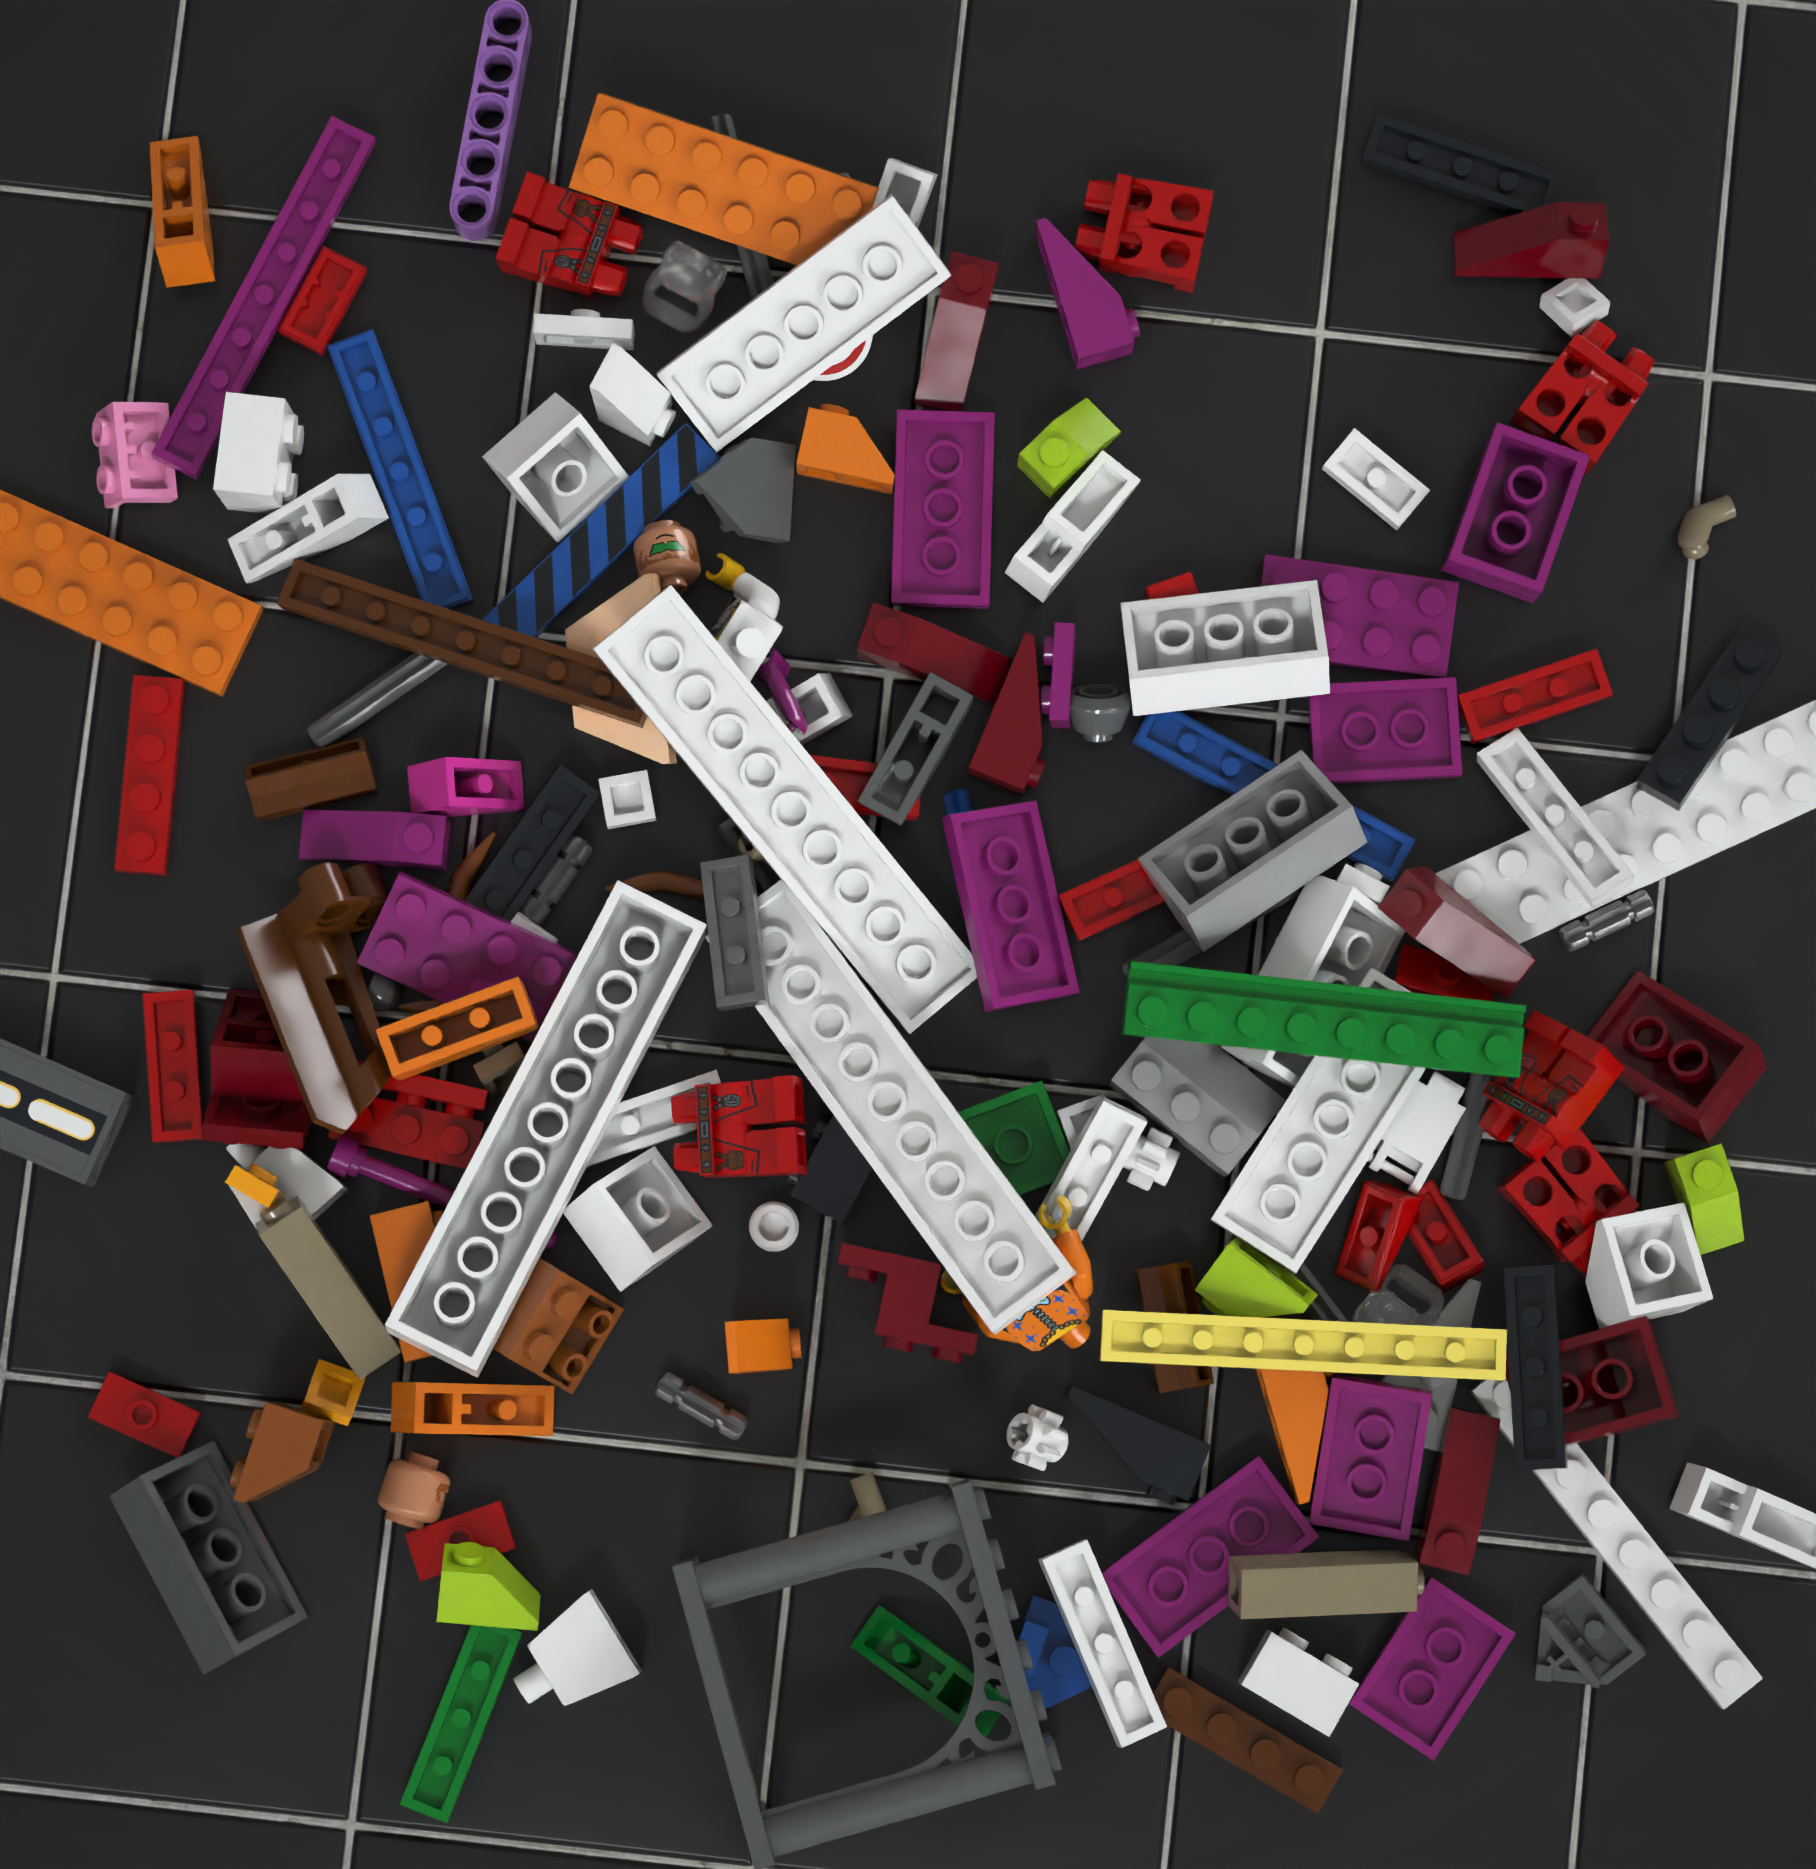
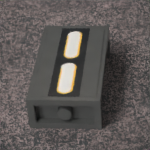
[0,1038,135,1187]

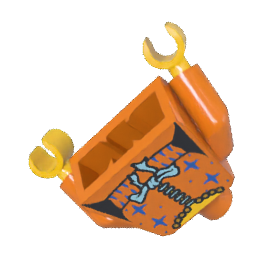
[941,1195,1094,1351]

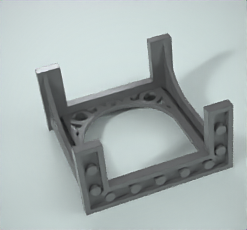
[672,1479,1062,1869]

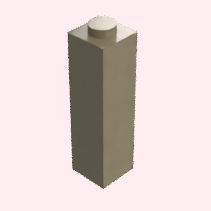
[255,1196,402,1380]
[1228,1549,1424,1619]

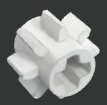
[1123,1127,1180,1191]
[1006,1404,1068,1471]

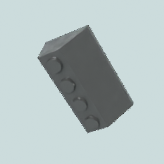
[109,1441,308,1675]

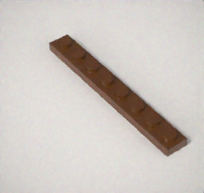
[277,559,647,728]

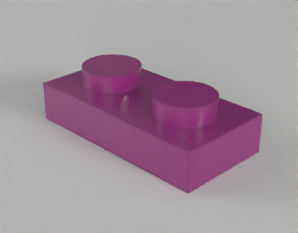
[1041,622,1076,729]

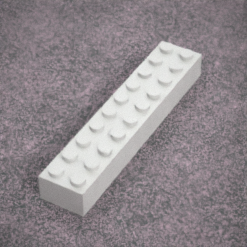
[385,880,707,1378]

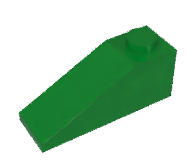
[851,1605,1010,1737]

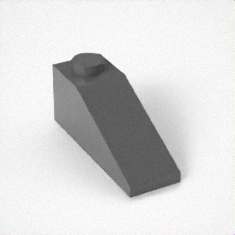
[858,672,974,826]

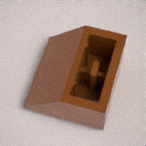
[493,1258,625,1395]
[229,1402,336,1503]

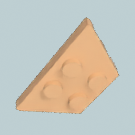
[565,573,677,764]

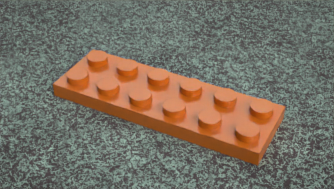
[569,92,879,265]
[0,490,264,697]

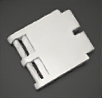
[1368,1071,1466,1195]

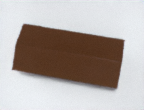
[244,737,379,822]
[1136,1260,1214,1394]

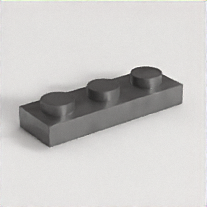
[700,854,770,1011]

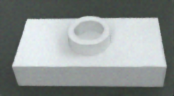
[533,309,635,350]
[1322,428,1430,530]

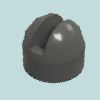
[367,971,401,1011]

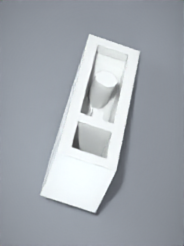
[589,343,676,446]
[227,474,389,583]

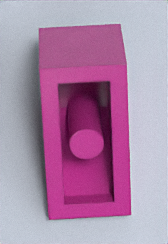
[407,757,525,817]

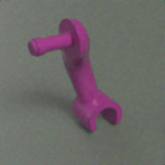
[757,646,807,735]

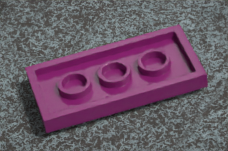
[891,410,995,609]
[1260,554,1459,679]
[942,800,1080,1012]
[357,871,579,1043]
[1101,1455,1319,1658]

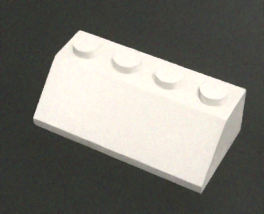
[1121,580,1330,716]
[1221,875,1405,1089]

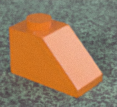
[796,404,895,494]

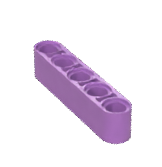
[449,0,532,241]

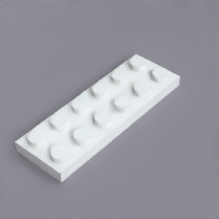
[656,194,952,453]
[1211,967,1426,1274]

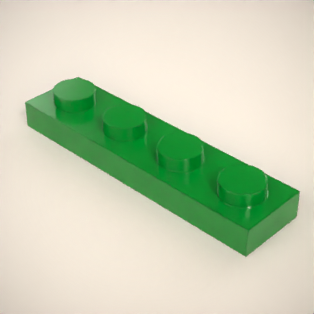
[400,1625,524,1823]

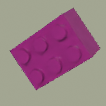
[1441,422,1590,603]

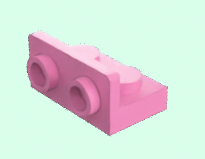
[92,402,178,508]

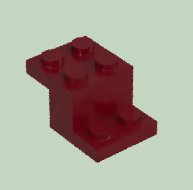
[202,989,311,1149]
[838,1243,978,1363]

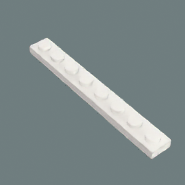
[1470,1378,1763,1710]

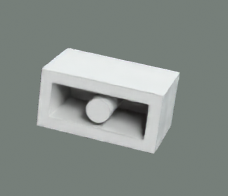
[1237,1627,1359,1737]

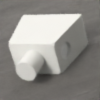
[226,1144,349,1229]
[513,1589,642,1706]

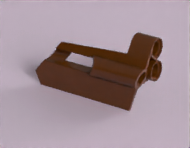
[236,862,392,1134]

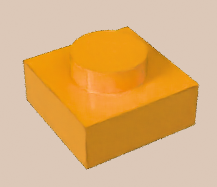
[225,1163,285,1208]
[300,1359,366,1427]

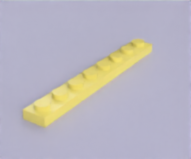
[1100,1310,1507,1381]

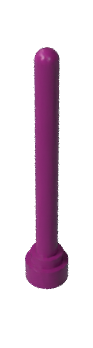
[326,1134,557,1248]

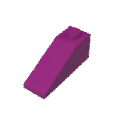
[1034,218,1140,370]
[299,810,452,872]

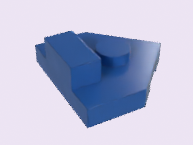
[1017,1595,1092,1708]

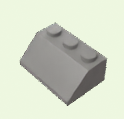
[1107,1037,1286,1178]

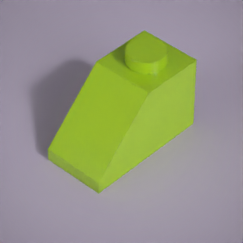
[1017,397,1121,500]
[1664,1143,1744,1255]
[1195,1237,1319,1318]
[436,1542,541,1631]

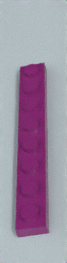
[151,116,376,480]

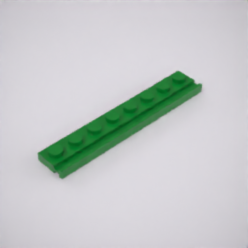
[1121,961,1527,1078]

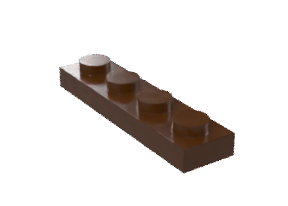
[1152,1666,1343,1814]

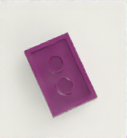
[1307,677,1462,784]
[1309,1374,1433,1541]
[1348,1576,1516,1761]

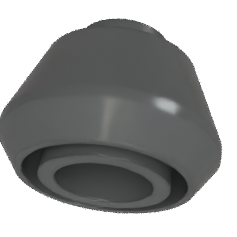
[1070,684,1132,742]

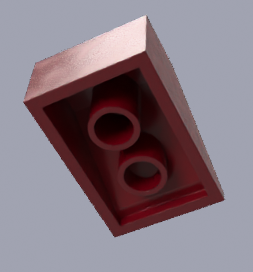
[1586,970,1767,1144]
[1506,1316,1680,1446]

